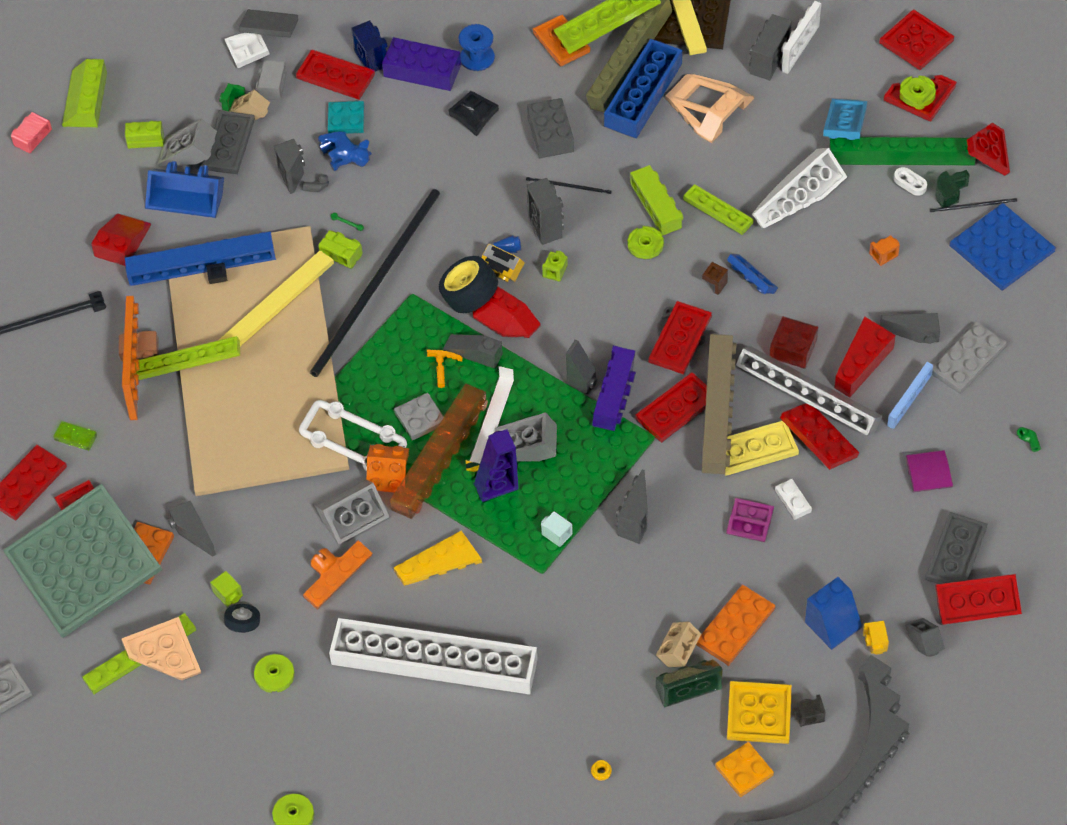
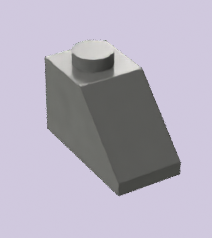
[905,618,945,657]

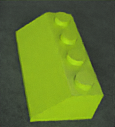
[62,59,107,128]

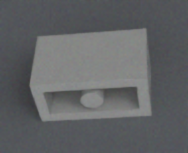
[256,60,287,100]

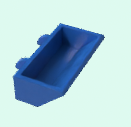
[145,161,224,218]

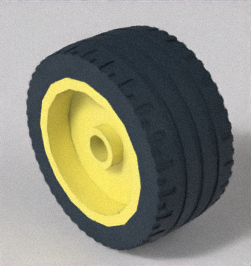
[438,256,498,314]

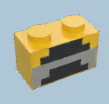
[481,244,525,282]

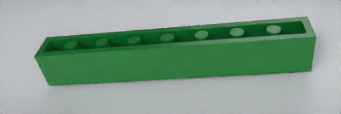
[829,137,976,166]

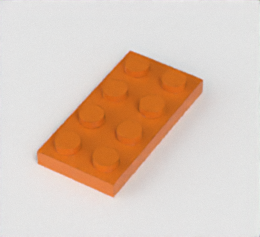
[696,584,775,666]

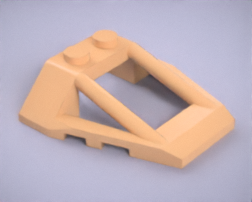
[665,74,754,143]

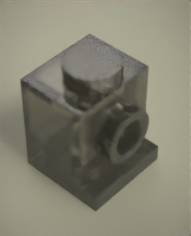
[793,694,826,727]

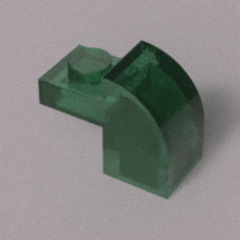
[935,170,970,207]

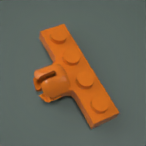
[303,540,373,610]

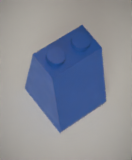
[805,577,862,650]

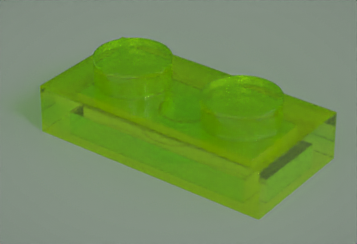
[53,421,97,451]

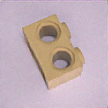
[656,622,701,667]

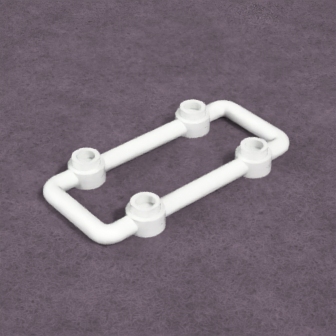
[299,400,407,471]

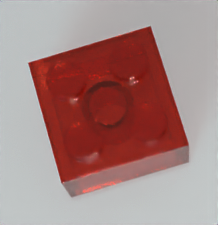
[770,316,818,369]

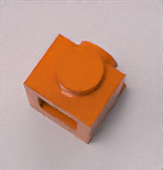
[869,235,900,266]

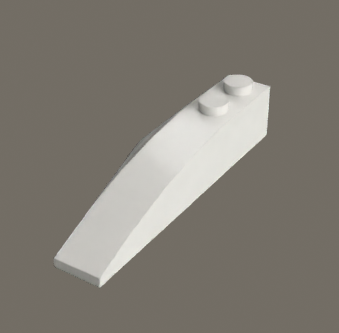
[752,148,847,229]

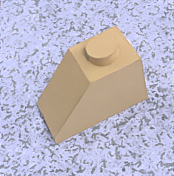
[229,90,270,120]

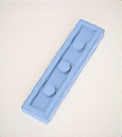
[887,362,933,429]

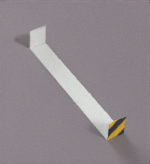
[466,366,514,473]

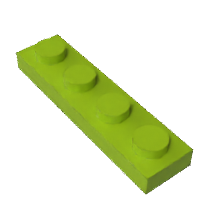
[683,184,753,235]

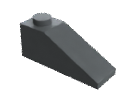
[880,313,940,344]
[443,334,503,369]
[566,340,598,394]
[168,500,216,556]

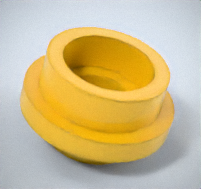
[591,760,612,781]

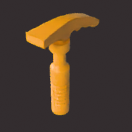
[427,350,463,388]

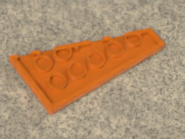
[122,296,140,420]

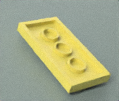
[725,421,799,476]

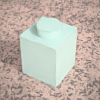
[541,512,573,547]

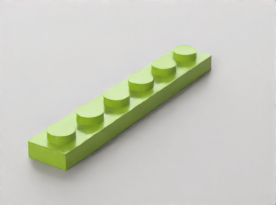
[137,336,240,380]
[82,613,196,695]

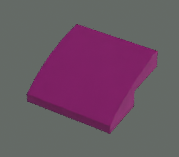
[906,450,953,493]
[726,498,774,542]

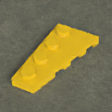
[394,530,482,586]

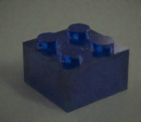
[351,20,388,72]

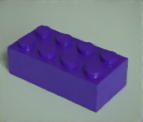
[382,37,461,91]

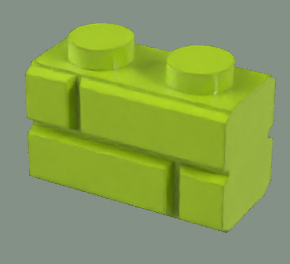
[125,121,164,149]
[319,230,363,269]

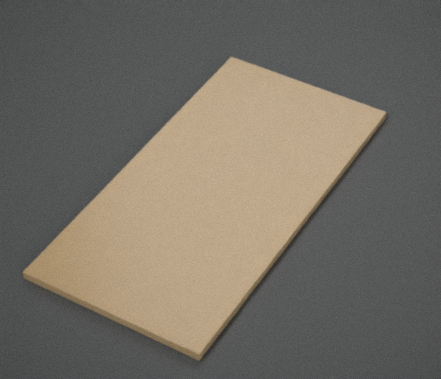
[169,226,350,496]

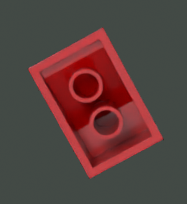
[91,214,151,266]

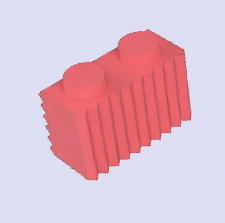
[11,112,52,154]

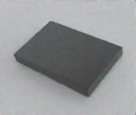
[239,9,298,38]

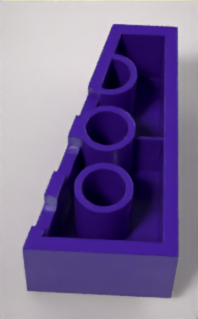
[592,345,636,431]
[474,429,519,502]

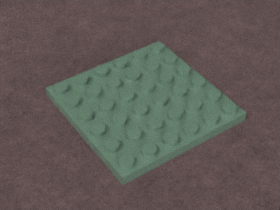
[3,484,163,638]

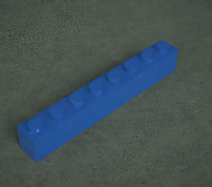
[125,231,276,286]

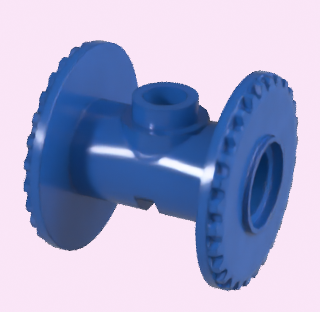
[459,24,495,71]

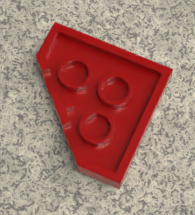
[884,75,957,122]
[967,123,1010,176]

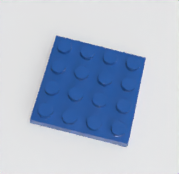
[949,203,1056,291]

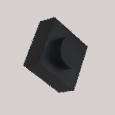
[206,262,228,284]

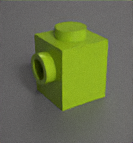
[210,571,243,607]

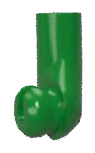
[1017,427,1041,452]

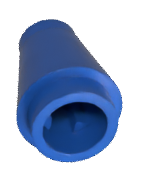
[494,235,521,253]

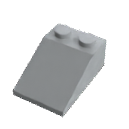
[157,119,217,167]
[495,413,557,461]

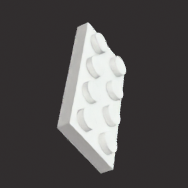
[780,1,821,74]

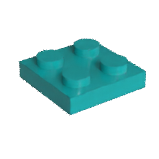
[328,101,364,134]

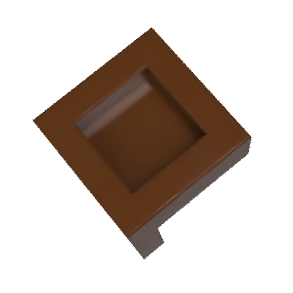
[702,262,728,295]

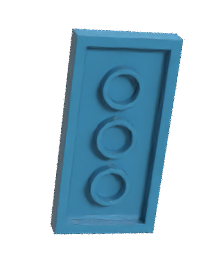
[823,98,868,140]

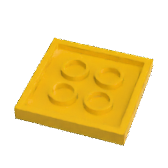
[727,681,792,744]

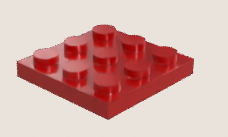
[879,9,954,70]

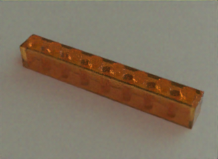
[390,383,488,519]

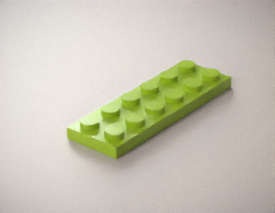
[554,0,661,54]

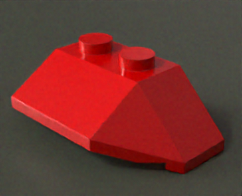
[473,287,541,338]

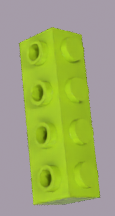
[630,165,684,236]

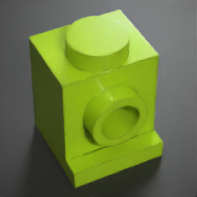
[542,251,568,282]

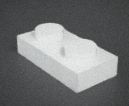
[775,479,812,520]

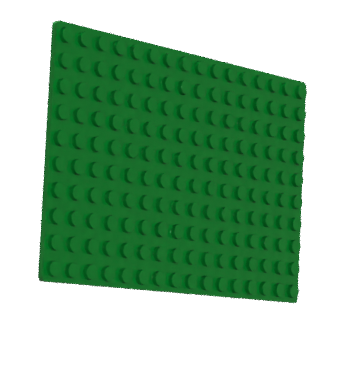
[335,294,655,574]

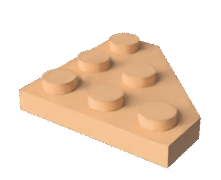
[122,617,201,681]

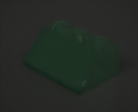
[656,659,723,708]

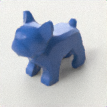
[318,131,372,171]

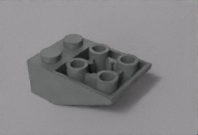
[616,469,648,544]

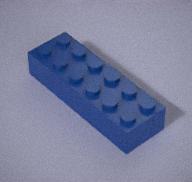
[604,39,683,139]

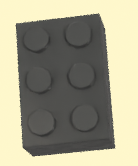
[749,14,792,81]
[527,98,574,159]
[527,178,564,245]

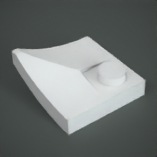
[225,33,270,68]

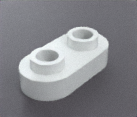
[894,167,927,196]

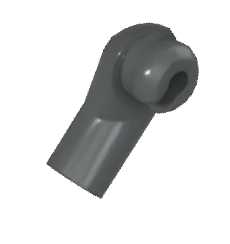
[303,174,329,192]

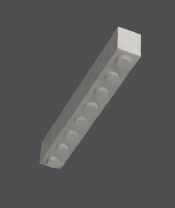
[736,347,882,436]

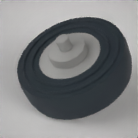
[224,604,260,633]

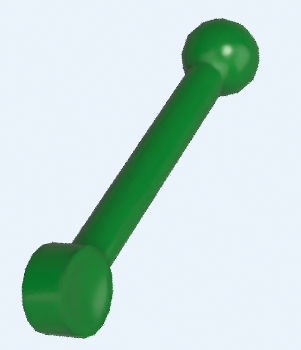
[331,213,364,231]

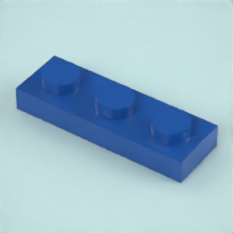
[727,254,778,294]

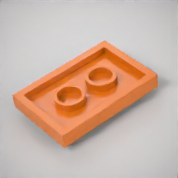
[533,14,590,67]
[134,522,174,585]

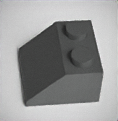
[274,139,305,194]

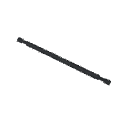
[526,177,612,194]
[930,198,1017,212]

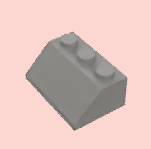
[316,480,389,545]

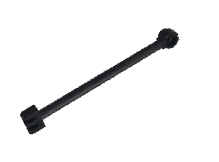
[0,291,106,335]

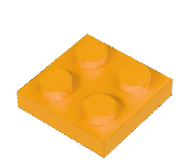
[715,741,774,798]

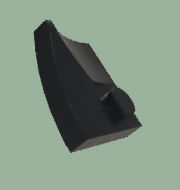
[448,91,499,136]

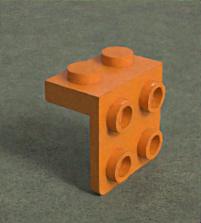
[366,444,409,493]

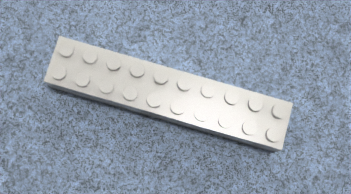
[329,618,538,694]

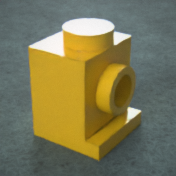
[863,621,889,655]

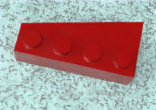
[834,316,896,398]

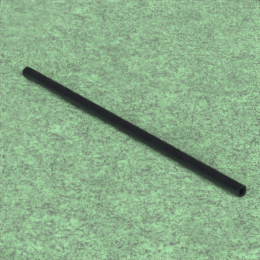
[310,189,440,377]

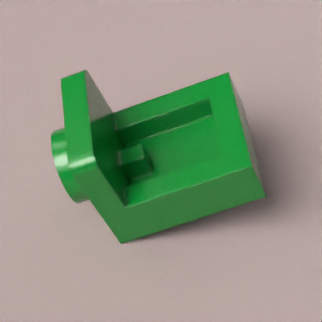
[219,83,246,111]

